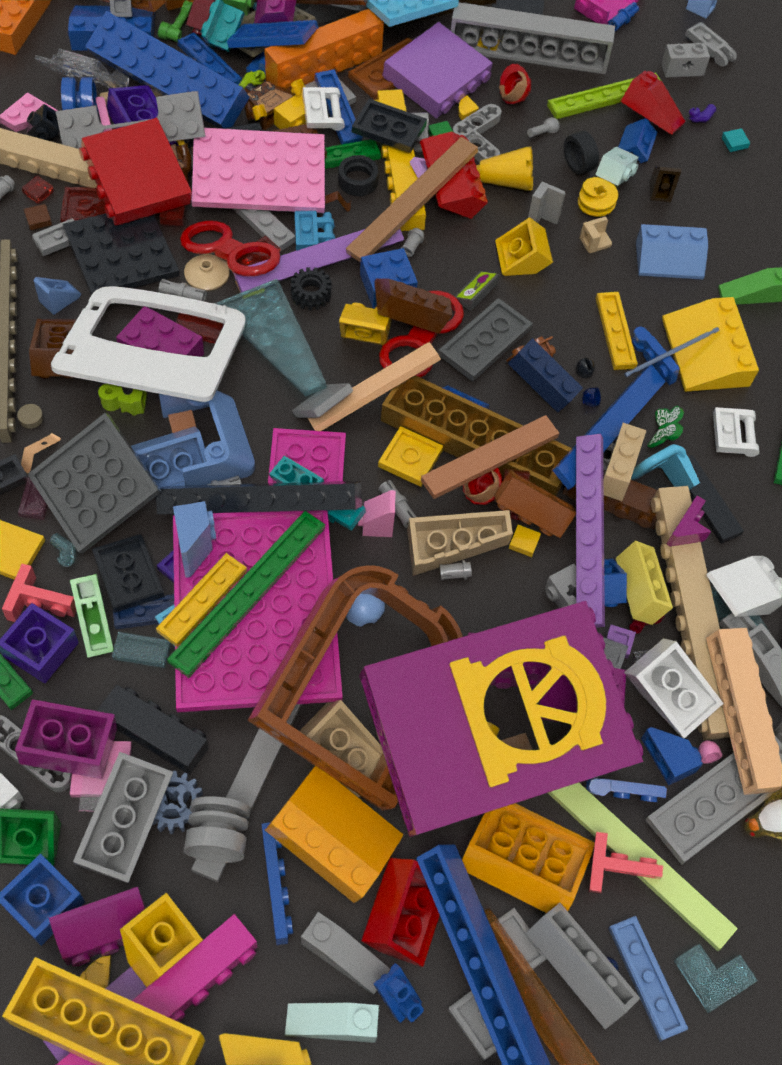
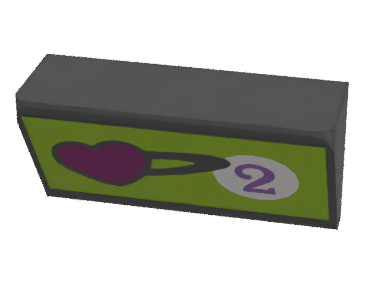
[454,271,499,311]

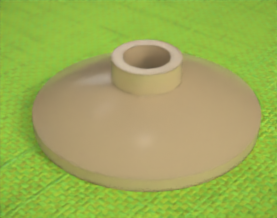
[184,254,229,291]

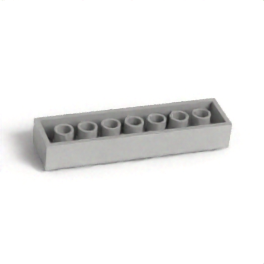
[451,2,615,74]

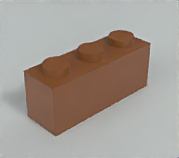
[494,470,576,538]

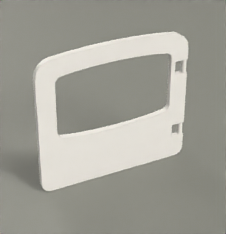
[51,286,245,402]

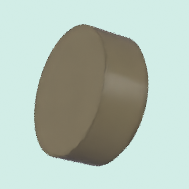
[17,404,43,429]

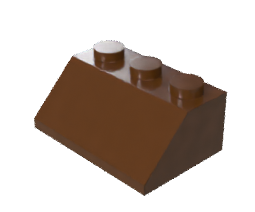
[374,278,453,334]

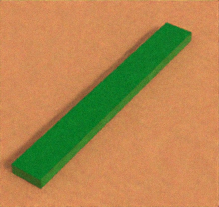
[167,511,325,678]

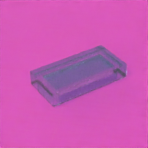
[112,632,171,668]

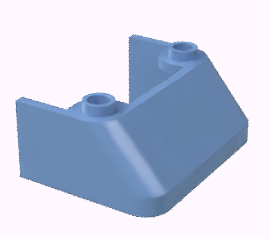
[159,390,255,486]

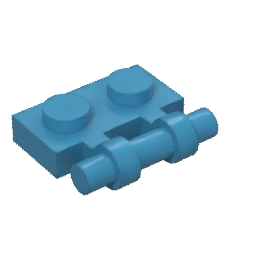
[295,211,335,251]

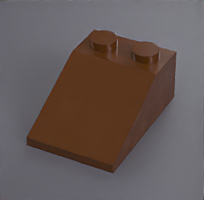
[29,319,77,378]

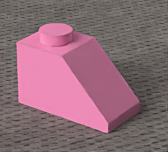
[358,490,396,537]

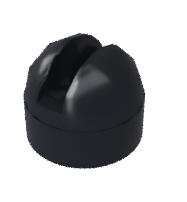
[575,358,595,378]

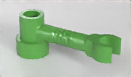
[158,0,193,42]

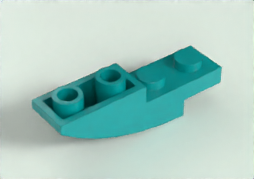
[269,456,366,531]

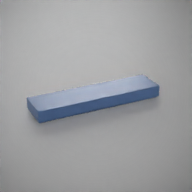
[608,916,688,1041]

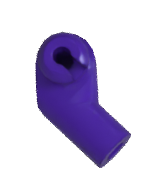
[689,104,716,122]

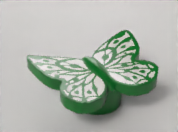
[647,406,684,448]

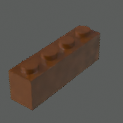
[563,469,657,530]

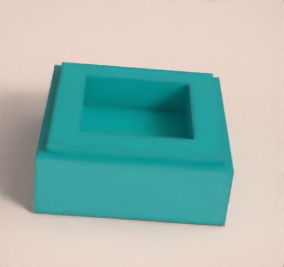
[721,128,750,152]

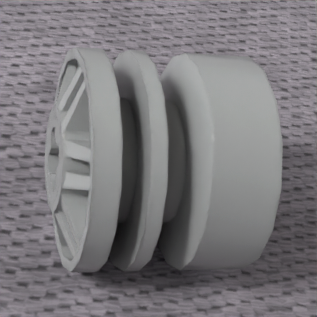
[184,797,251,863]

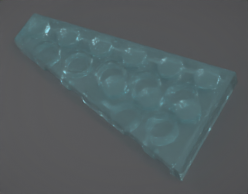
[215,279,327,396]

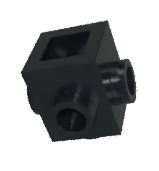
[27,104,60,141]

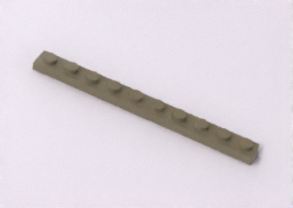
[0,239,18,443]

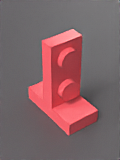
[2,564,77,622]
[589,832,663,894]

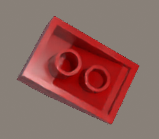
[621,71,686,135]

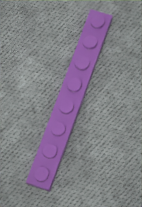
[576,434,605,628]

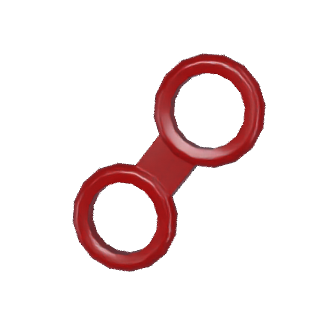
[180,221,281,277]
[379,290,464,378]

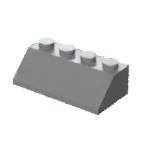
[73,752,173,883]

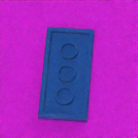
[227,20,318,48]

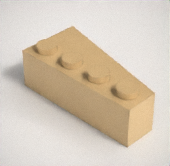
[407,510,513,576]

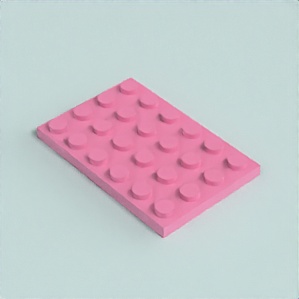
[192,128,325,213]

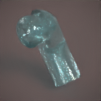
[49,533,76,567]

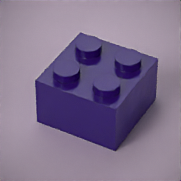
[0,603,79,684]

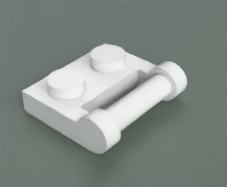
[302,87,345,131]
[713,407,759,457]

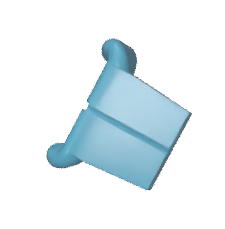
[631,444,700,490]

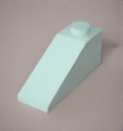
[285,1003,379,1043]

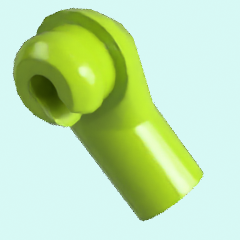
[239,70,265,89]

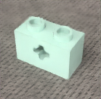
[596,147,639,185]

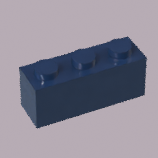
[508,338,583,413]

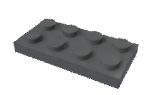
[438,298,533,382]

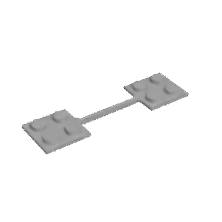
[56,91,205,149]

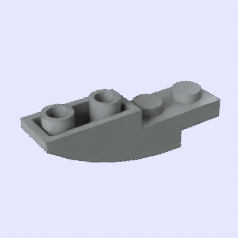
[719,613,782,707]

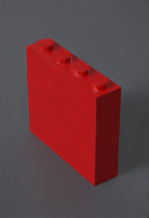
[79,118,192,226]

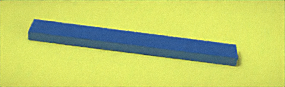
[552,365,666,489]

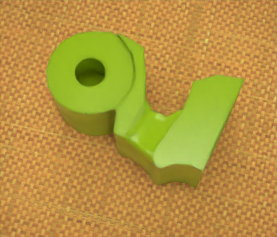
[98,383,147,416]

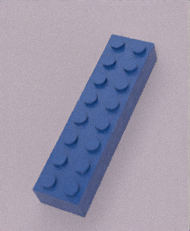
[85,11,250,129]

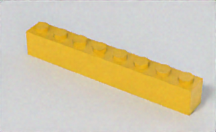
[375,89,426,231]

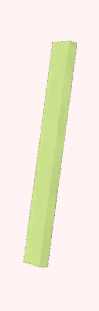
[548,783,738,951]

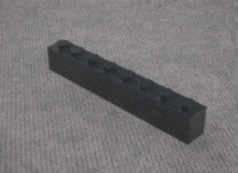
[156,481,362,514]

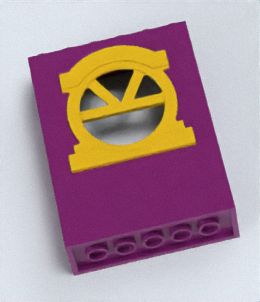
[359,601,643,838]

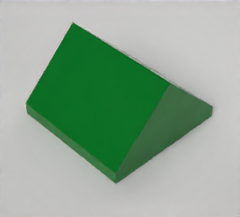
[0,808,62,866]

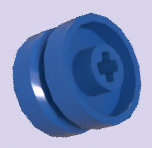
[61,77,98,111]

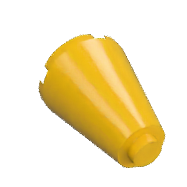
[476,147,533,191]

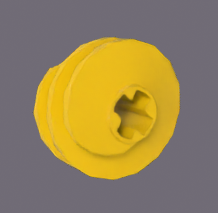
[578,177,618,217]

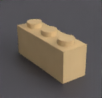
[603,423,646,501]

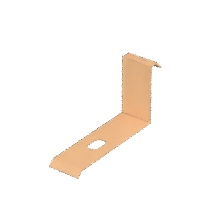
[21,433,61,474]

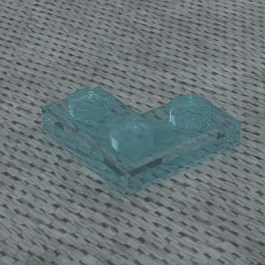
[674,944,757,1013]

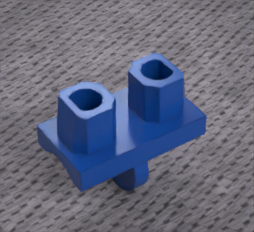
[373,963,424,1023]

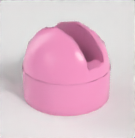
[698,740,722,764]

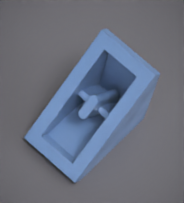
[34,277,81,315]

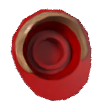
[499,64,531,105]
[463,468,502,505]

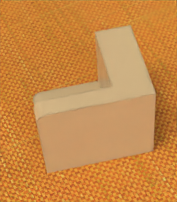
[580,217,612,253]

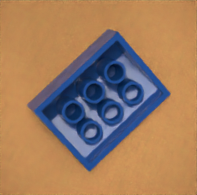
[68,6,156,51]

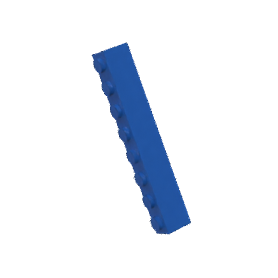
[416,845,550,1065]

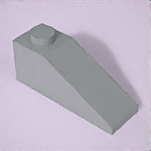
[301,912,390,995]

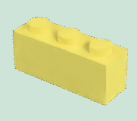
[616,541,673,625]

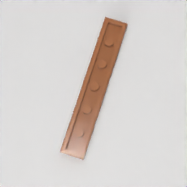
[421,415,559,499]

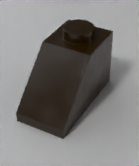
[650,166,681,202]

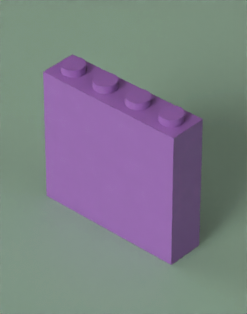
[383,22,493,119]

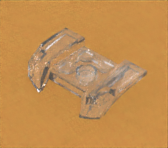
[34,48,129,88]

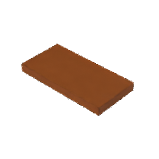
[348,37,412,100]

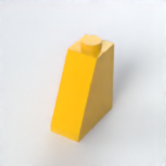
[219,1033,311,1065]

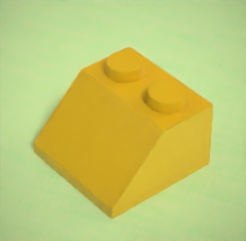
[495,217,553,276]
[339,303,392,345]
[120,893,203,987]

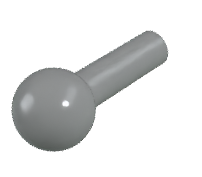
[527,117,560,137]

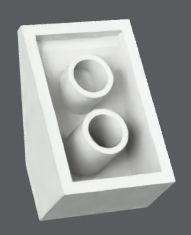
[706,556,782,617]
[624,638,724,738]

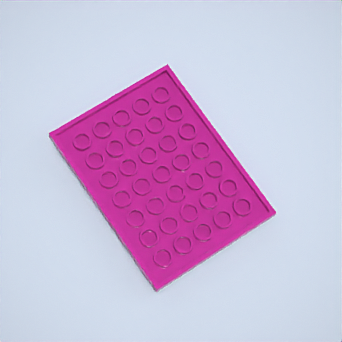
[173,510,342,712]

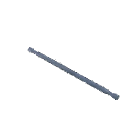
[624,327,719,377]

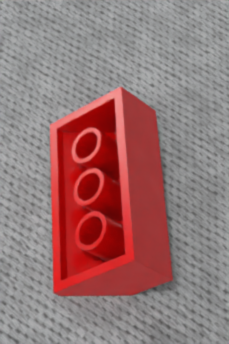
[420,132,488,219]

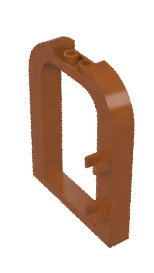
[248,565,463,811]

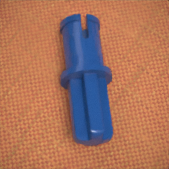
[608,2,639,32]

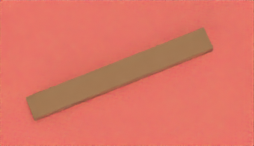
[346,137,478,263]

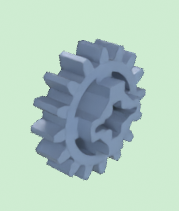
[152,771,203,834]

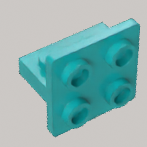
[201,0,245,52]

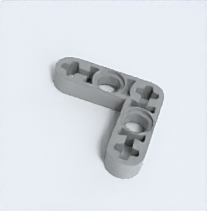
[453,104,501,162]

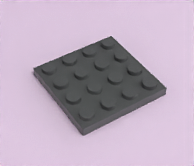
[28,413,162,554]

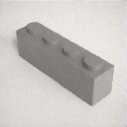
[526,903,640,1029]

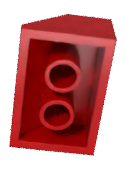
[361,858,440,967]

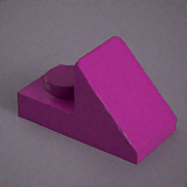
[666,496,711,547]

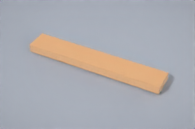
[308,342,441,431]

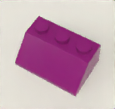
[254,0,296,23]
[49,887,146,967]

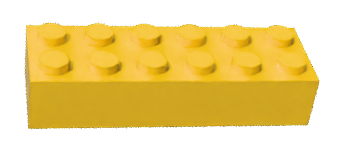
[2,957,206,1065]

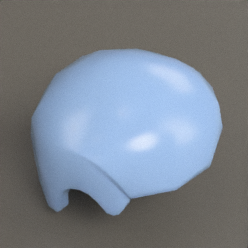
[346,594,385,627]

